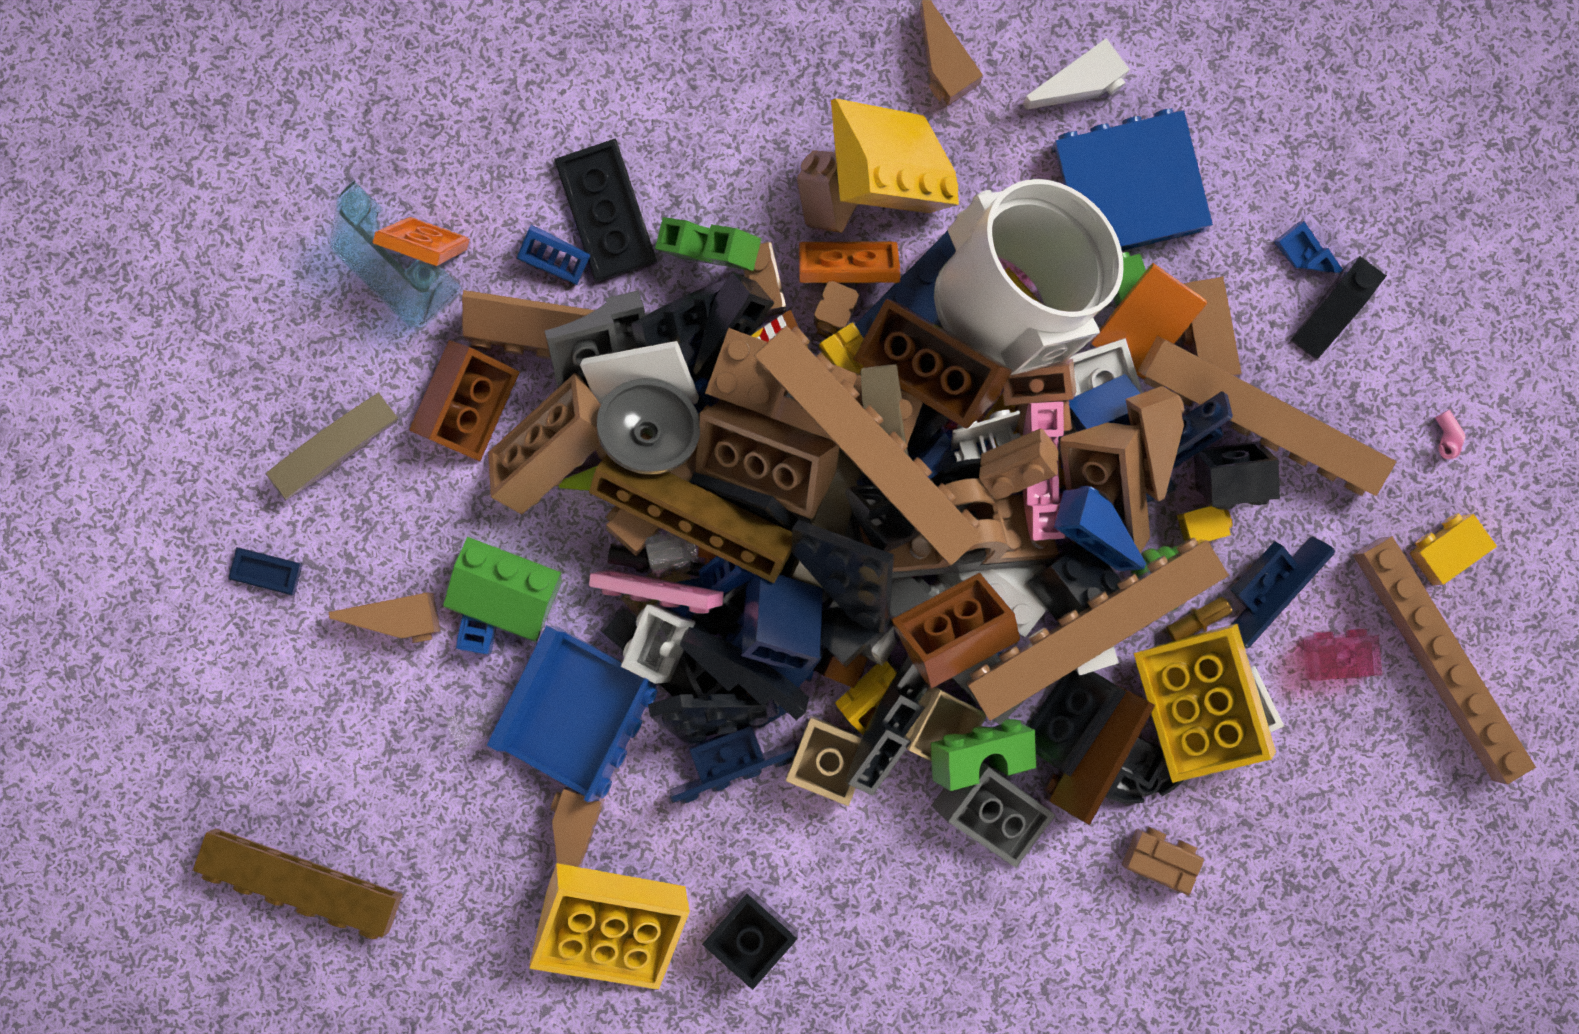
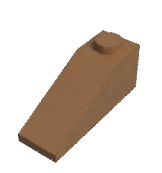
[920,0,983,106]
[1125,386,1184,501]
[328,592,441,643]
[550,786,605,867]

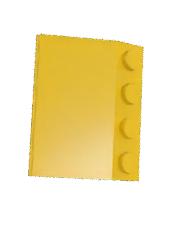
[831,98,959,213]
[1133,624,1276,783]
[529,863,690,990]

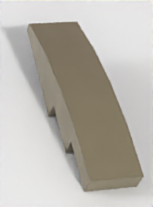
[266,392,398,501]

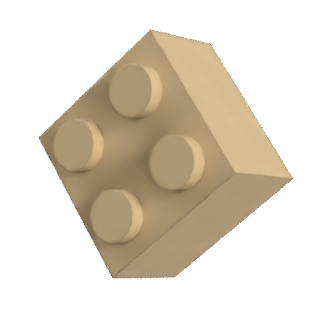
[786,716,863,806]

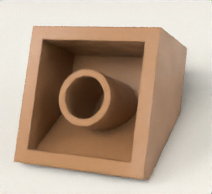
[797,150,858,233]

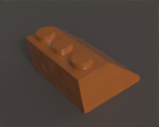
[409,340,520,461]
[891,572,1020,689]

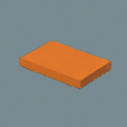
[373,217,470,266]
[799,241,901,283]
[1091,263,1207,380]

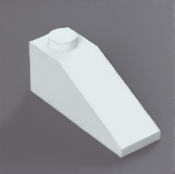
[1023,38,1130,110]

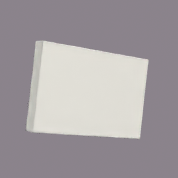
[580,341,699,404]

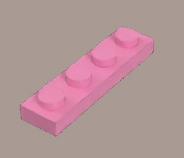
[589,569,724,613]

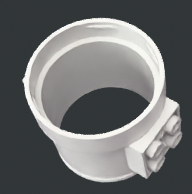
[934,179,1123,375]

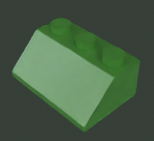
[443,537,562,643]

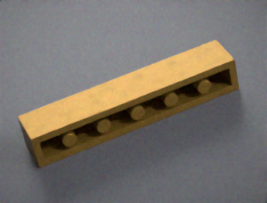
[589,454,792,583]
[192,828,403,939]

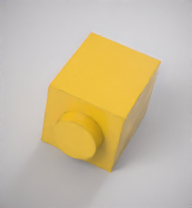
[1177,506,1233,542]

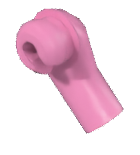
[1435,410,1465,459]

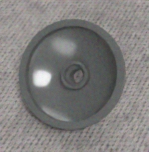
[596,379,700,474]

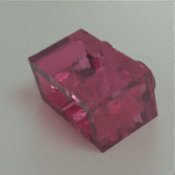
[1303,629,1382,681]

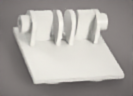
[951,410,1021,462]

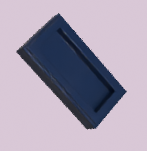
[228,547,303,595]

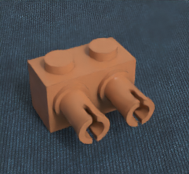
[1003,359,1077,435]

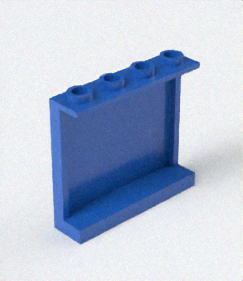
[1051,108,1213,251]
[487,625,658,802]

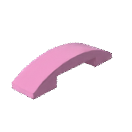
[1023,402,1065,540]

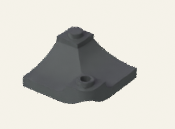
[545,290,646,389]

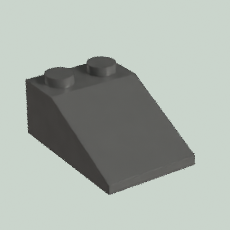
[931,761,1056,868]

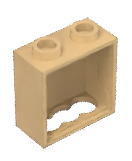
[906,687,987,762]

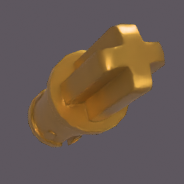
[1166,597,1232,641]

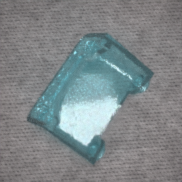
[329,180,463,328]

